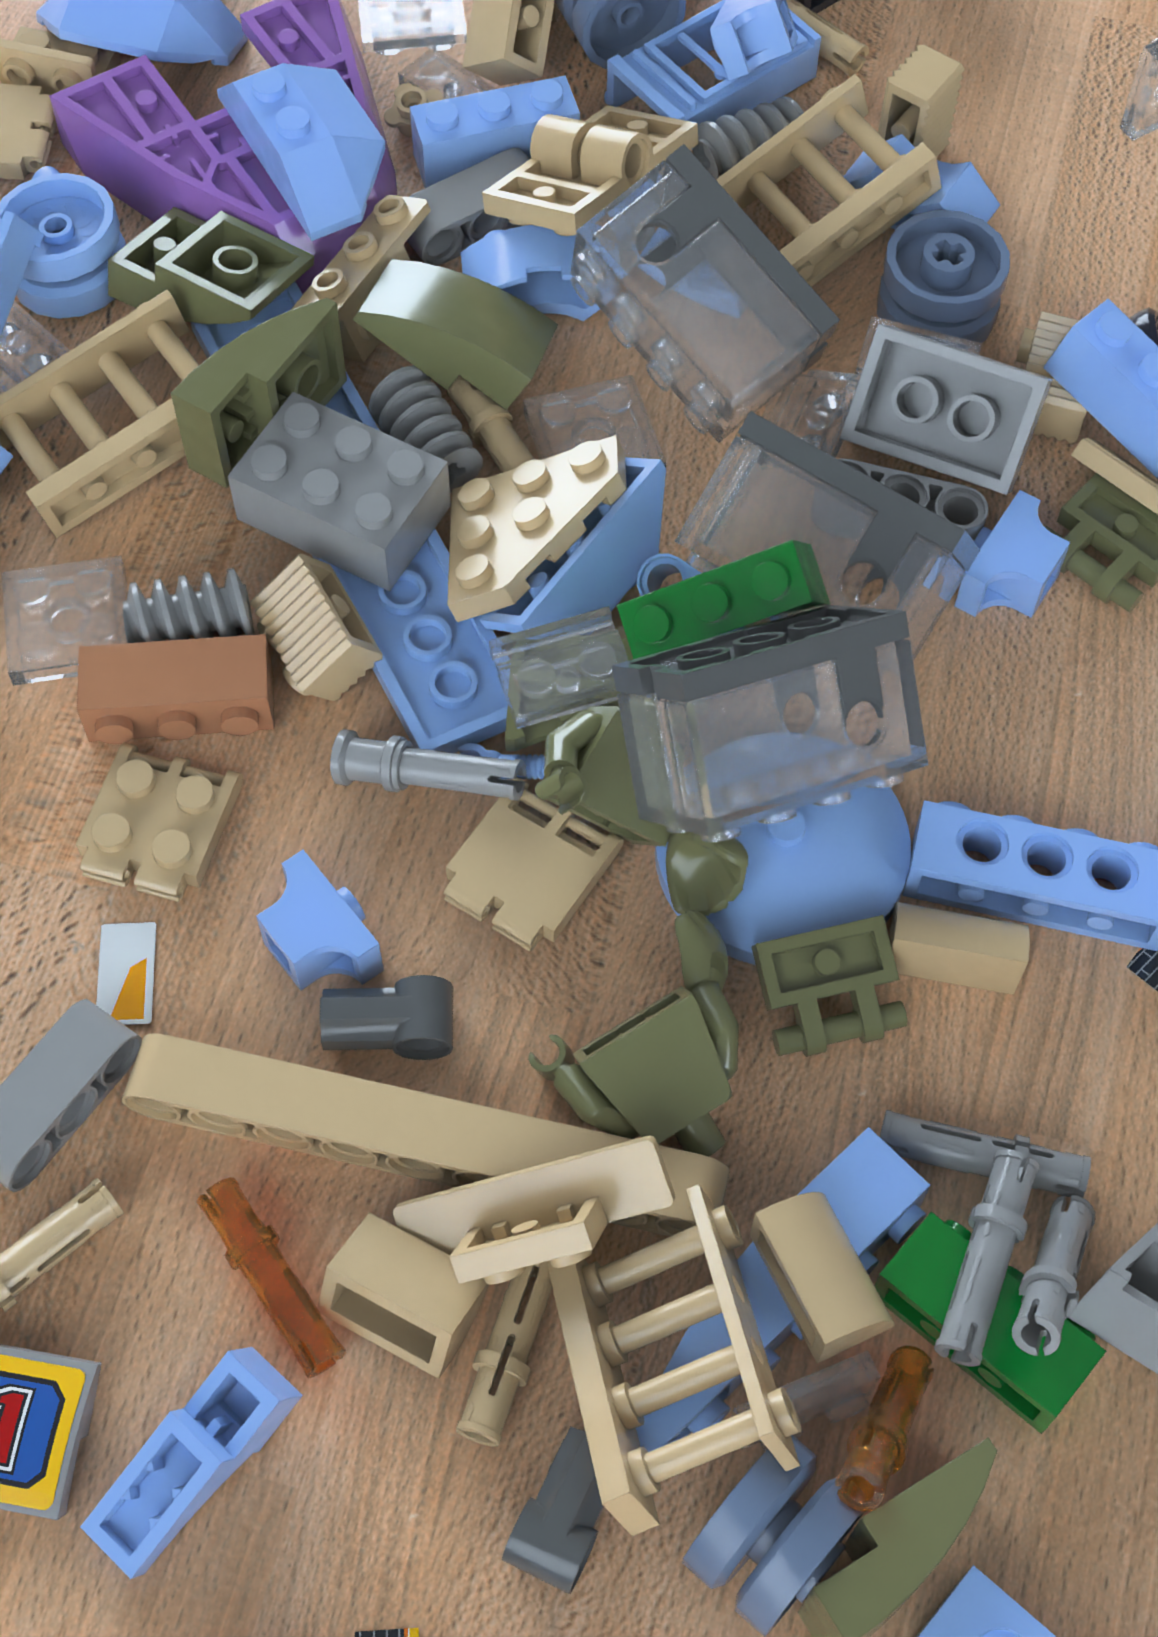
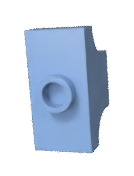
[710,0,798,81]
[954,490,1070,618]
[256,850,384,991]

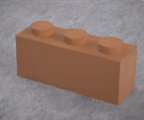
[77,634,274,744]

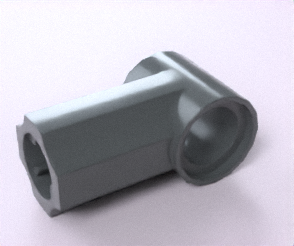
[320,975,454,1060]
[502,1426,604,1594]

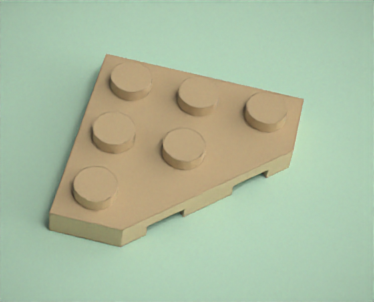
[447,435,627,622]

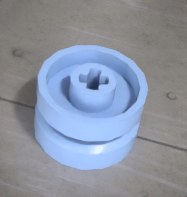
[0,173,126,319]

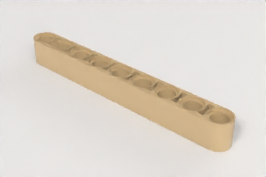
[122,1034,730,1236]

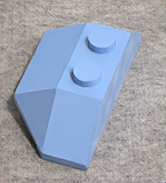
[36,0,248,66]
[217,63,386,241]
[480,457,666,637]

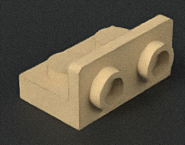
[0,26,121,95]

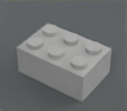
[839,324,1053,495]
[228,392,451,591]

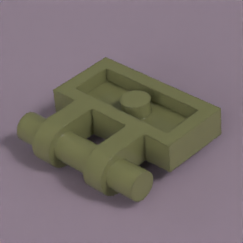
[1045,473,1158,613]
[751,915,908,1057]

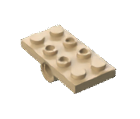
[482,105,699,236]

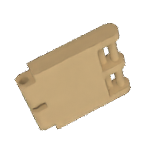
[0,83,57,180]
[76,742,243,902]
[443,777,624,951]

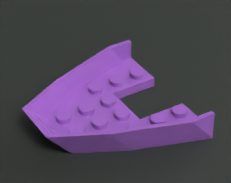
[49,0,397,294]

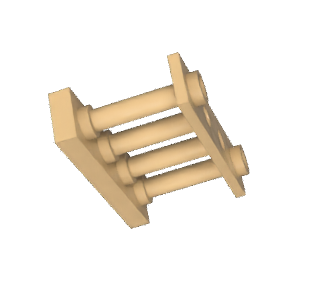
[716,74,942,287]
[0,290,199,538]
[546,1184,801,1536]

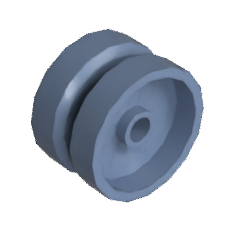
[555,0,686,69]
[877,210,1010,351]
[682,1435,871,1637]

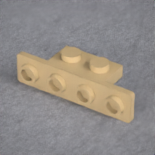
[289,195,431,363]
[393,1135,675,1285]

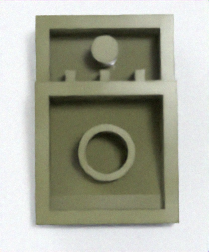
[108,207,314,324]
[353,259,558,410]
[171,298,347,488]
[798,1437,997,1637]

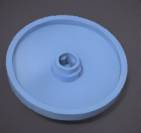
[655,731,911,965]

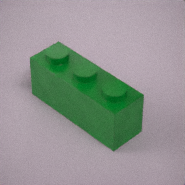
[616,539,831,659]
[874,1212,1107,1434]

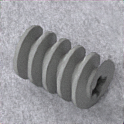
[693,96,804,179]
[368,366,483,493]
[123,568,254,643]

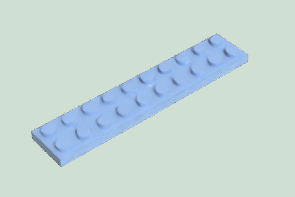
[191,282,511,753]

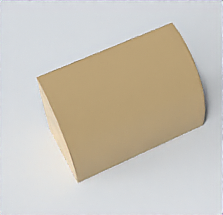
[889,902,1030,995]
[750,1192,895,1364]
[316,1212,489,1379]

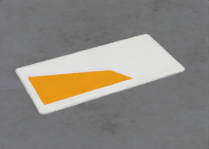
[96,922,156,1025]

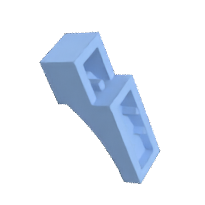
[80,1347,303,1579]

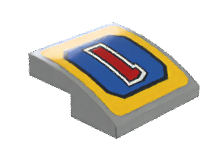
[0,1344,102,1520]

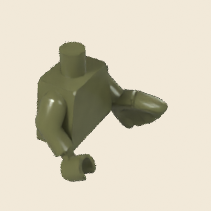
[535,692,748,916]
[528,910,739,1157]

